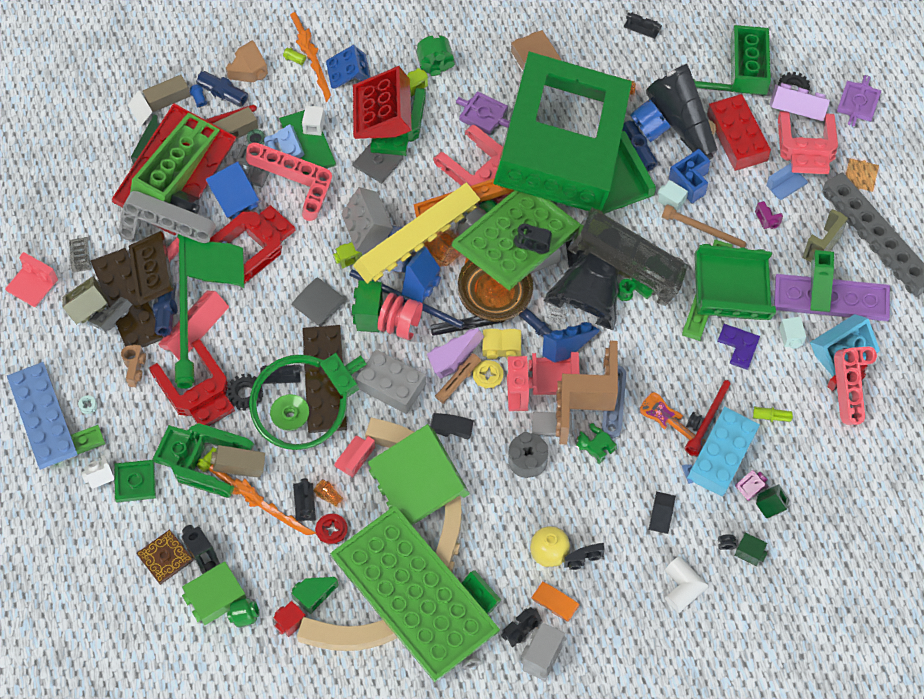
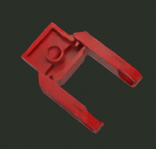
[209,205,296,284]
[148,338,235,426]

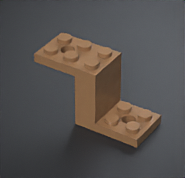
[556,340,618,445]

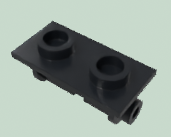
[624,12,662,39]
[260,364,301,384]
[293,478,316,521]
[501,607,542,648]

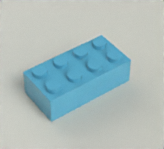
[687,406,760,497]

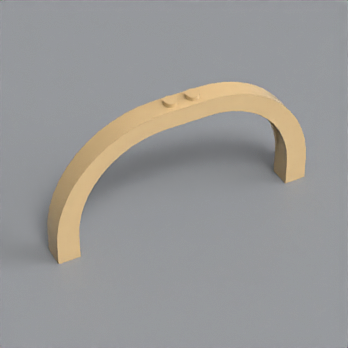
[297,417,462,651]

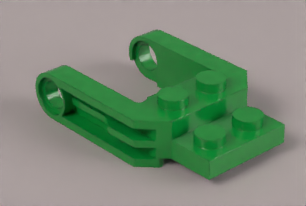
[370,88,426,156]
[152,423,254,498]

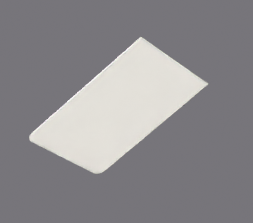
[128,90,152,126]

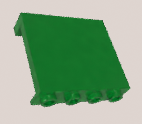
[588,131,656,217]
[694,244,776,320]

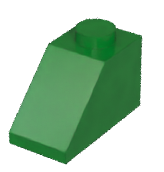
[291,577,339,615]

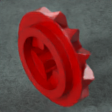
[315,514,348,545]

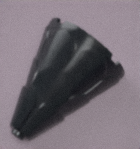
[646,64,718,160]
[543,230,620,330]

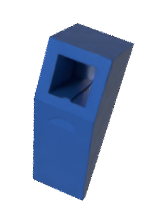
[542,322,600,363]

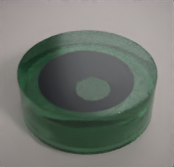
[247,129,265,145]

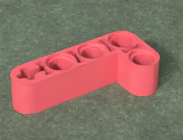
[834,347,877,425]

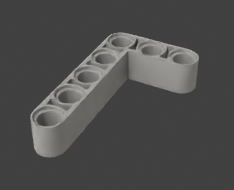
[118,191,216,243]

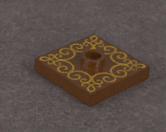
[136,529,193,585]

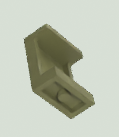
[802,209,848,262]

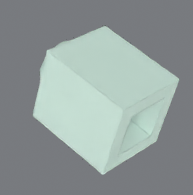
[658,181,688,211]
[779,317,806,349]

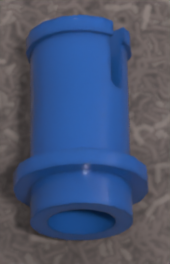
[190,84,207,108]

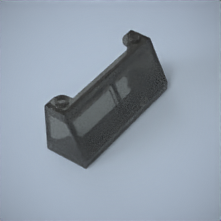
[567,207,688,306]

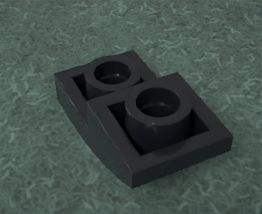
[430,413,474,440]
[564,543,605,570]

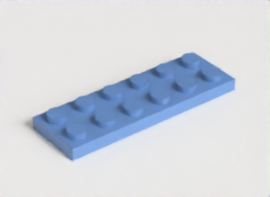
[7,362,78,470]

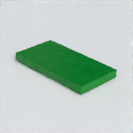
[279,110,336,175]

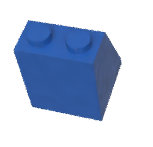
[206,161,262,219]

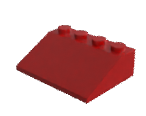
[353,66,412,139]

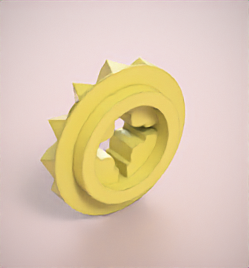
[473,360,504,389]

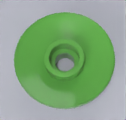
[270,394,309,431]

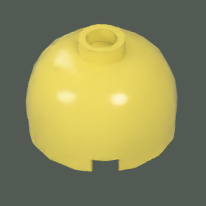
[530,526,570,567]

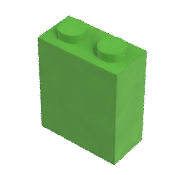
[182,561,247,626]

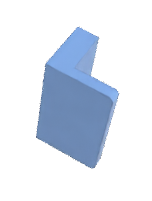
[766,163,808,200]

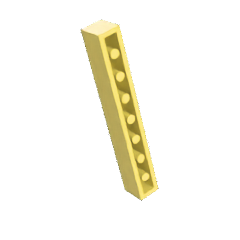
[353,182,480,284]

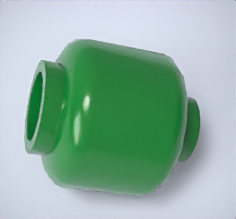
[227,598,260,628]

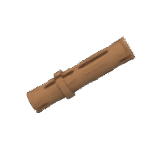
[435,353,481,404]

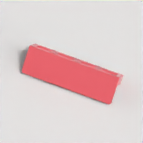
[158,290,229,360]

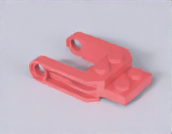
[778,111,838,174]
[433,125,512,204]

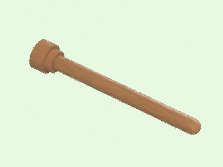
[661,204,746,247]

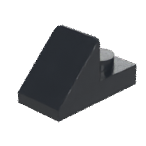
[648,491,676,534]

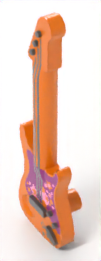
[639,392,706,448]

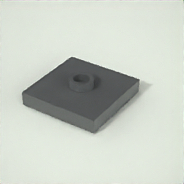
[352,143,403,184]

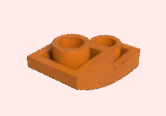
[531,581,579,622]

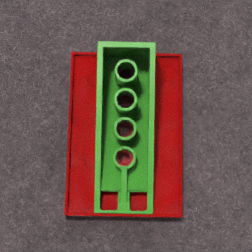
[112,103,236,235]

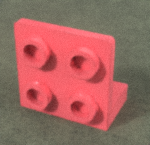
[5,252,58,307]

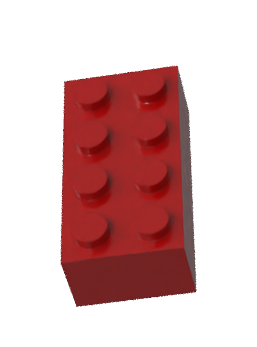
[707,94,771,171]

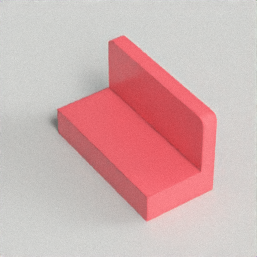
[334,436,375,477]

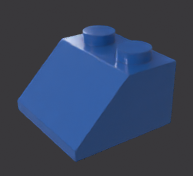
[402,246,441,303]

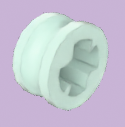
[78,395,97,414]

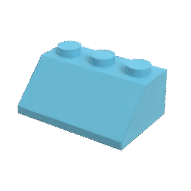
[810,314,880,377]

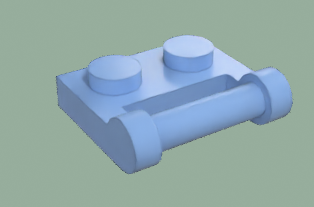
[264,124,305,167]

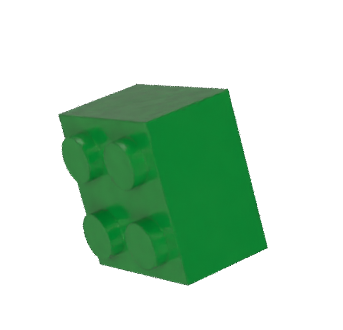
[352,280,383,333]

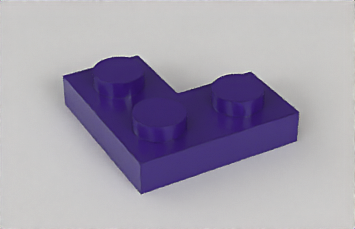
[717,324,760,370]

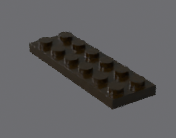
[90,248,163,348]
[302,325,347,433]

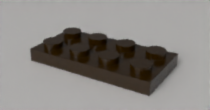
[128,231,174,305]

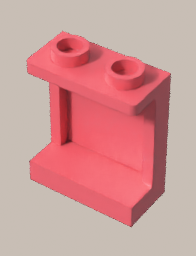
[528,352,580,395]
[507,356,529,411]

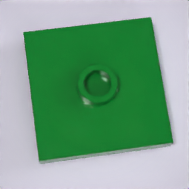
[114,459,156,503]

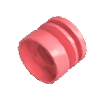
[378,293,423,340]

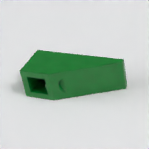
[810,250,834,312]

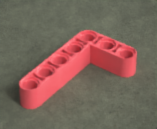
[246,143,332,221]

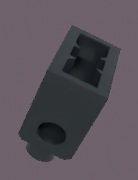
[181,525,220,574]

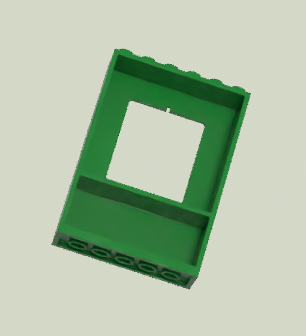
[493,51,632,215]

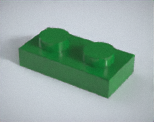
[461,570,501,614]

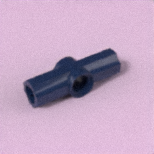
[196,71,248,107]
[622,120,658,172]
[153,284,178,337]

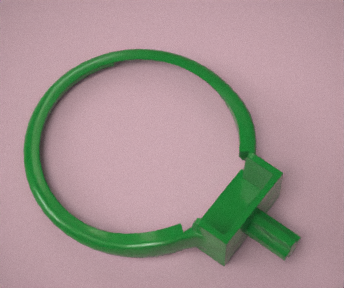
[249,353,367,450]

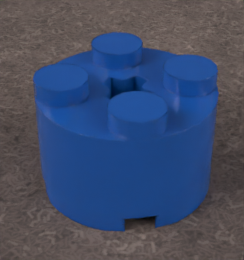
[630,99,671,143]

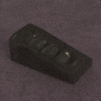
[69,237,92,273]

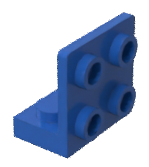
[326,44,371,89]

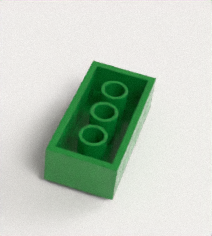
[730,25,771,95]

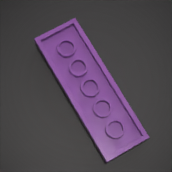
[774,274,890,321]

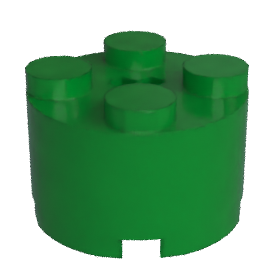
[416,35,455,76]

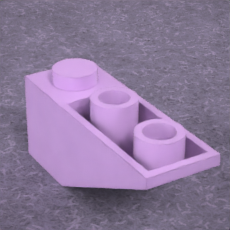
[427,328,484,379]

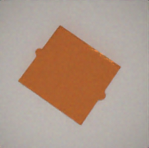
[846,158,879,192]

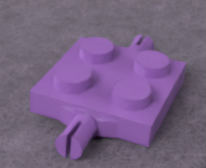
[837,75,882,126]
[456,91,509,135]

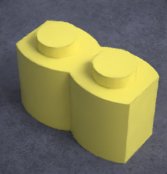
[482,329,521,360]

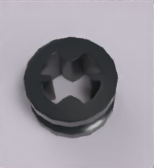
[686,411,702,431]
[717,534,737,550]

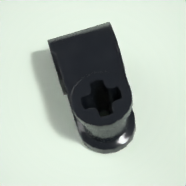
[514,223,552,254]

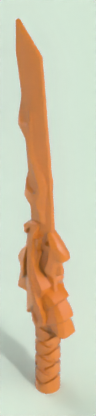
[290,12,331,102]
[209,464,316,535]

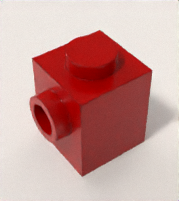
[273,601,306,637]

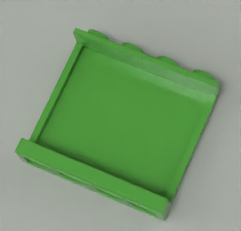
[368,424,470,525]

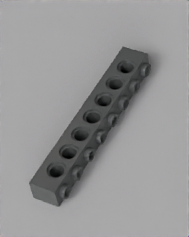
[822,172,924,297]

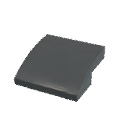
[291,277,346,326]

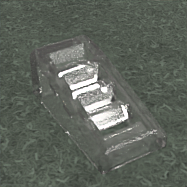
[546,303,570,325]

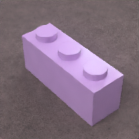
[769,83,830,121]

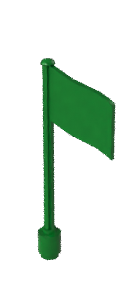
[175,234,245,389]

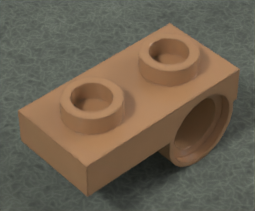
[121,345,146,387]

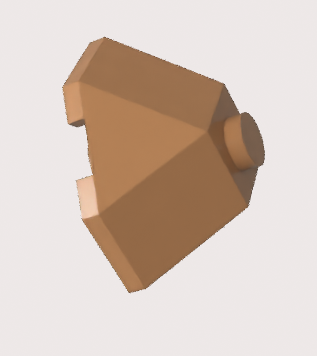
[226,40,268,83]

